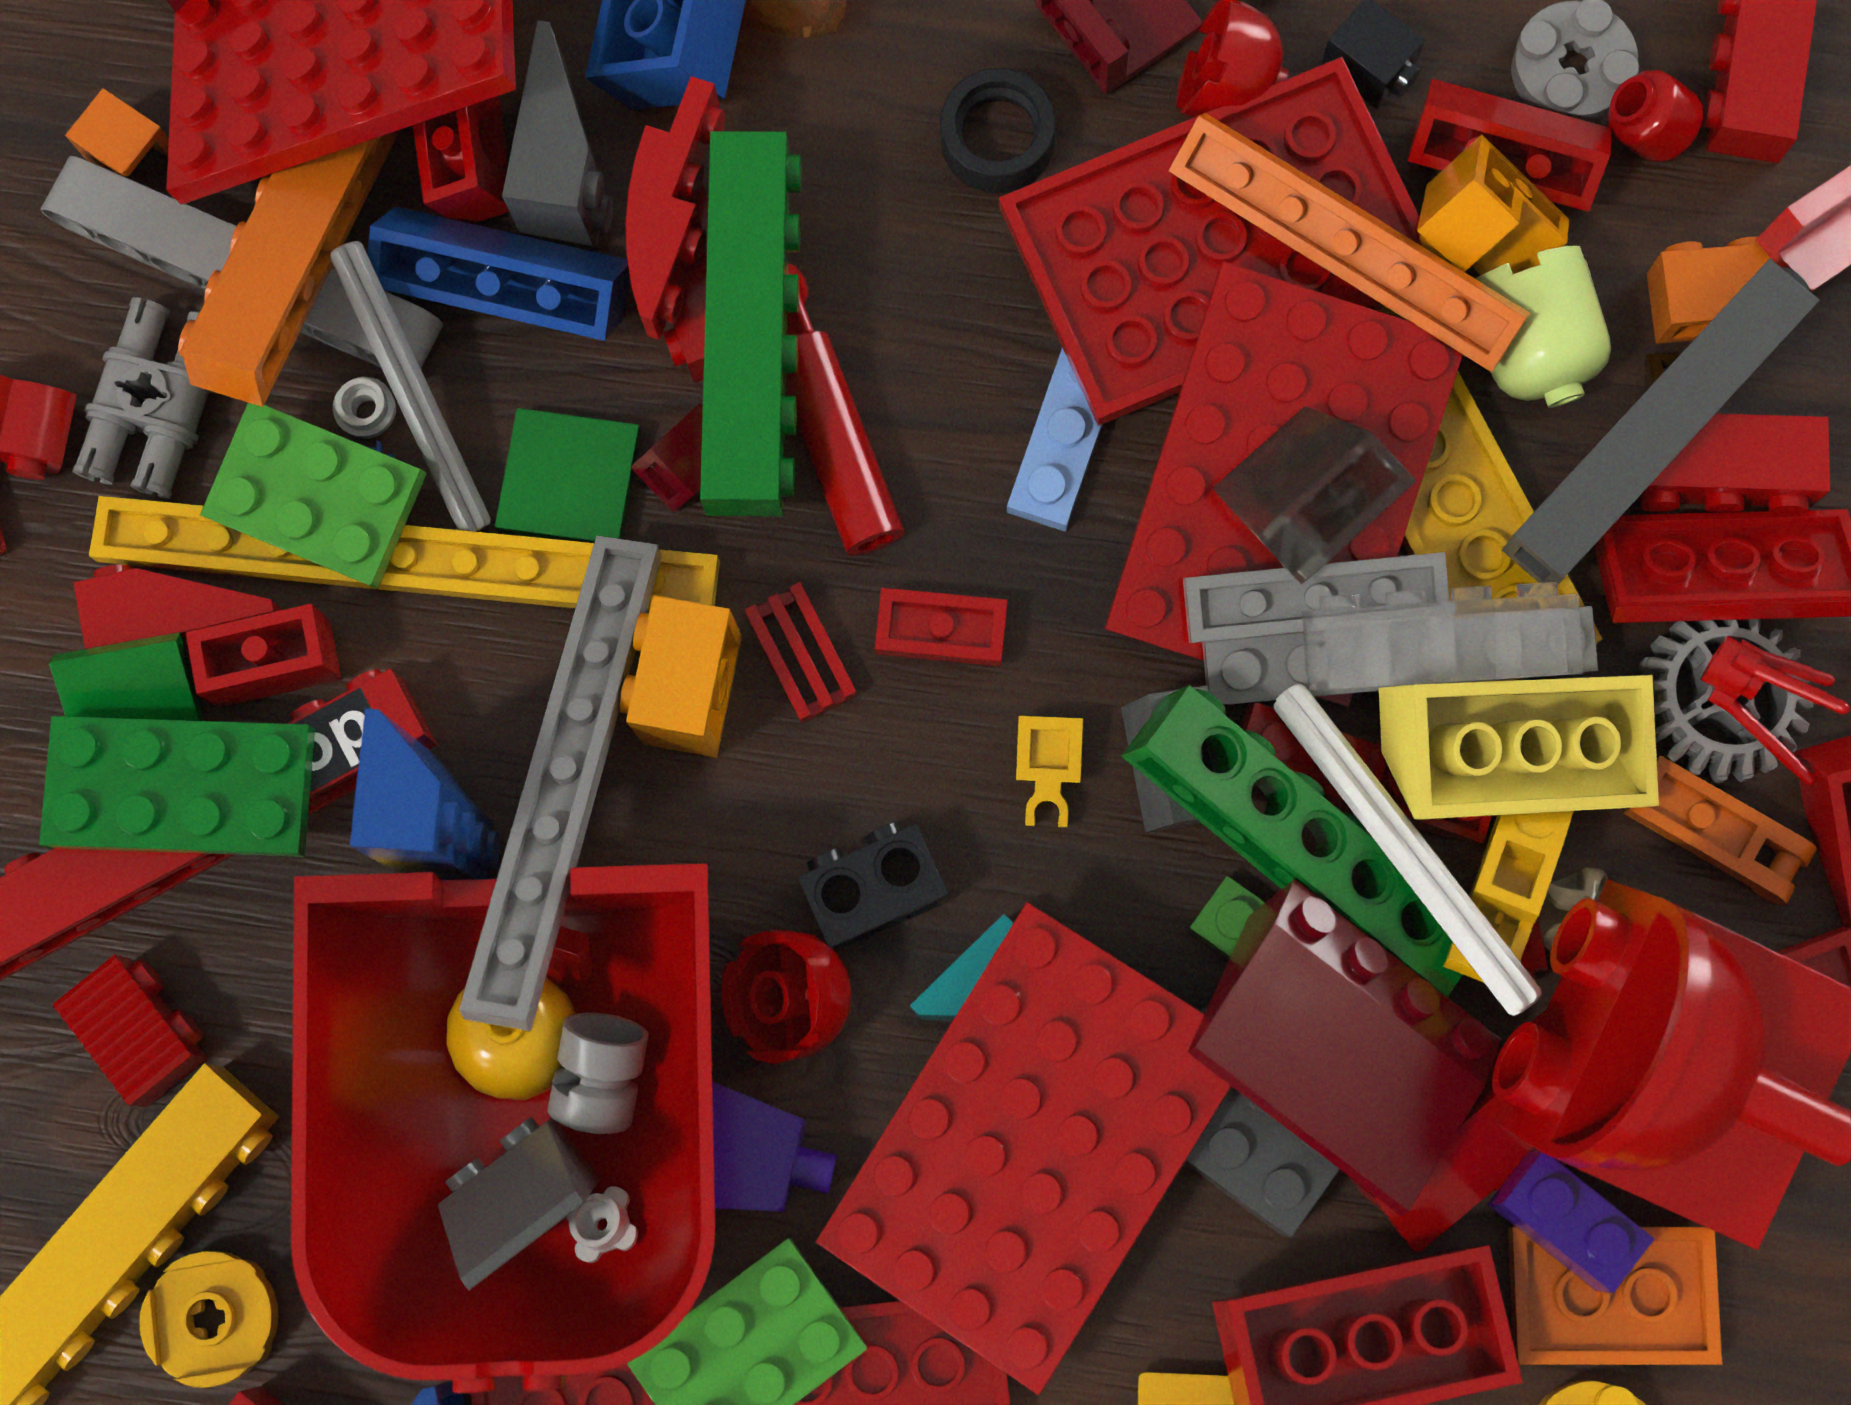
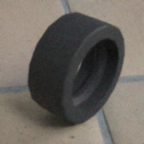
[940,68,1056,193]

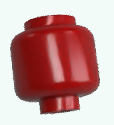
[1608,70,1703,162]

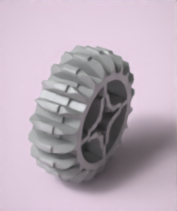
[1638,619,1814,783]

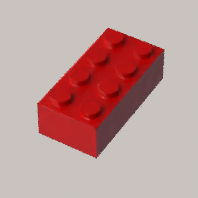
[1212,1245,1523,1405]

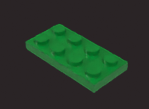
[39,716,315,857]

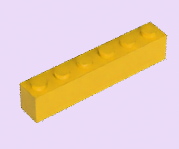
[0,1063,279,1405]

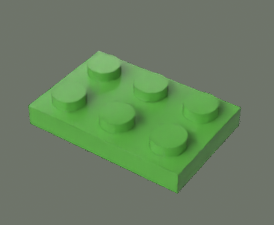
[200,403,427,589]
[626,1238,869,1405]

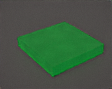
[495,408,642,543]
[49,632,205,721]

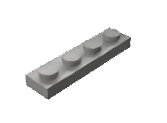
[1183,552,1451,643]

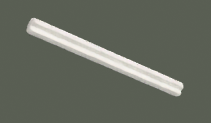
[1274,684,1542,1016]

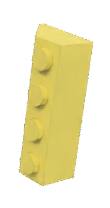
[1379,675,1659,819]

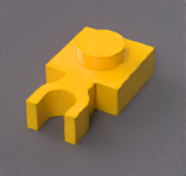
[1016,716,1084,827]

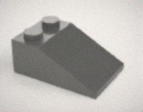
[502,20,613,252]
[438,1116,601,1290]

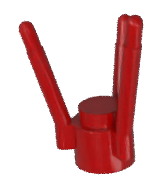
[1700,635,1850,786]

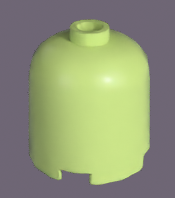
[1476,246,1611,408]

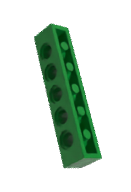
[1121,685,1463,997]

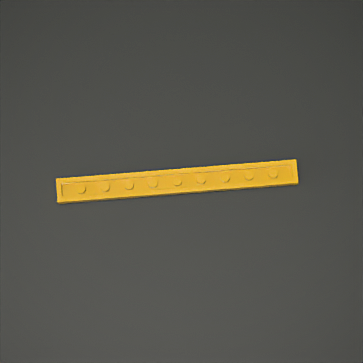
[89,496,720,613]

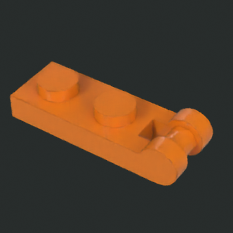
[1623,755,1817,906]

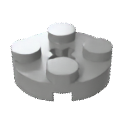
[1511,0,1639,122]

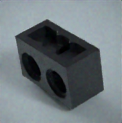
[797,821,950,953]

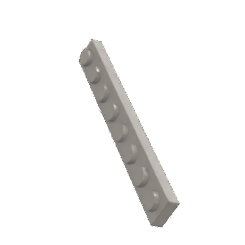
[459,536,662,1031]

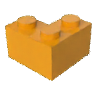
[1417,134,1569,275]

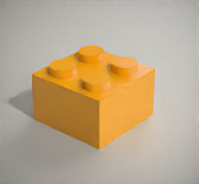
[619,595,742,758]

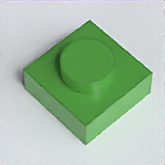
[1188,876,1265,959]

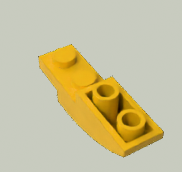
[1443,811,1574,983]

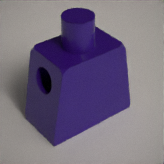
[712,1082,838,1212]

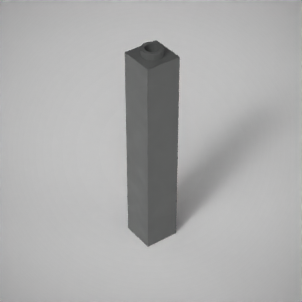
[1502,258,1820,593]

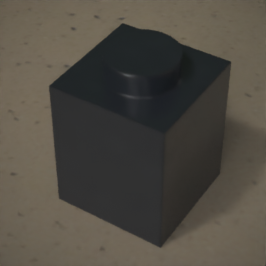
[1321,0,1425,110]

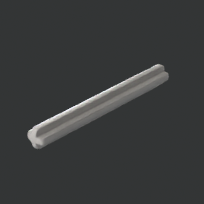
[330,241,491,532]

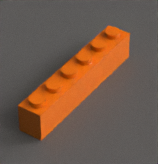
[178,129,401,407]

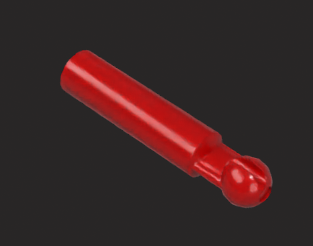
[785,262,905,556]

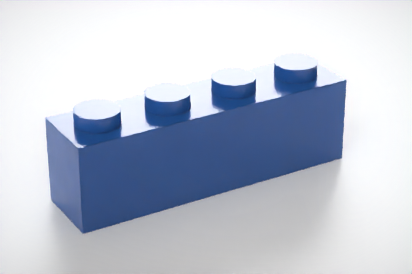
[368,206,630,341]

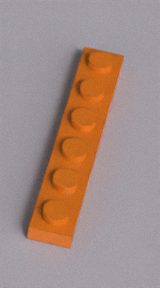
[1168,113,1531,372]

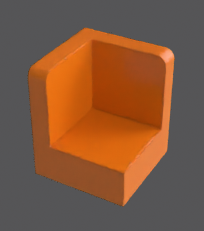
[65,88,169,177]

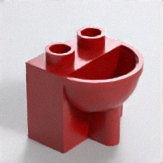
[1492,879,1851,1250]

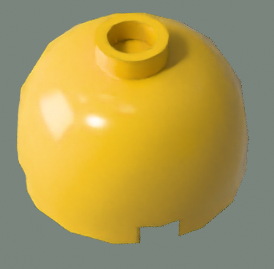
[447,977,576,1100]

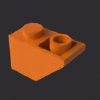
[1646,236,1772,344]

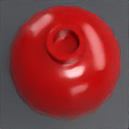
[1176,0,1289,118]
[721,930,852,1064]

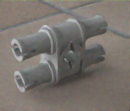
[72,297,214,500]

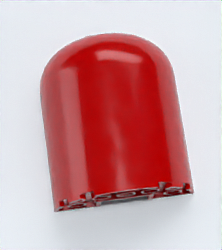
[291,864,715,1393]

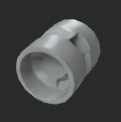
[547,1012,649,1134]

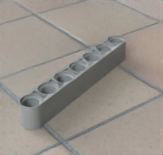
[40,156,443,369]

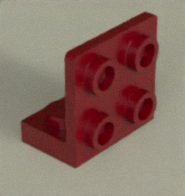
[1034,0,1202,96]

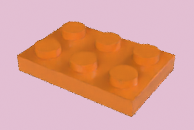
[1508,1227,1722,1365]

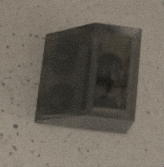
[1212,406,1417,585]

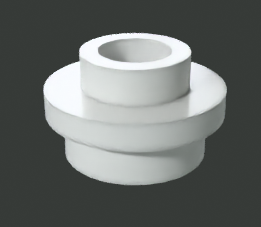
[333,377,396,439]

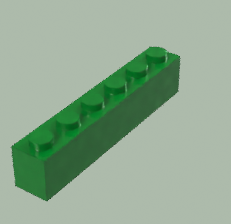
[700,131,802,517]

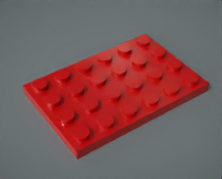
[166,0,516,205]
[999,57,1422,426]
[1104,262,1463,707]
[815,902,1232,1395]

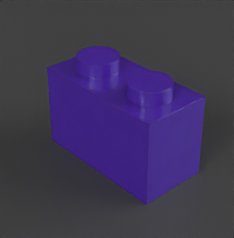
[1488,1151,1655,1293]

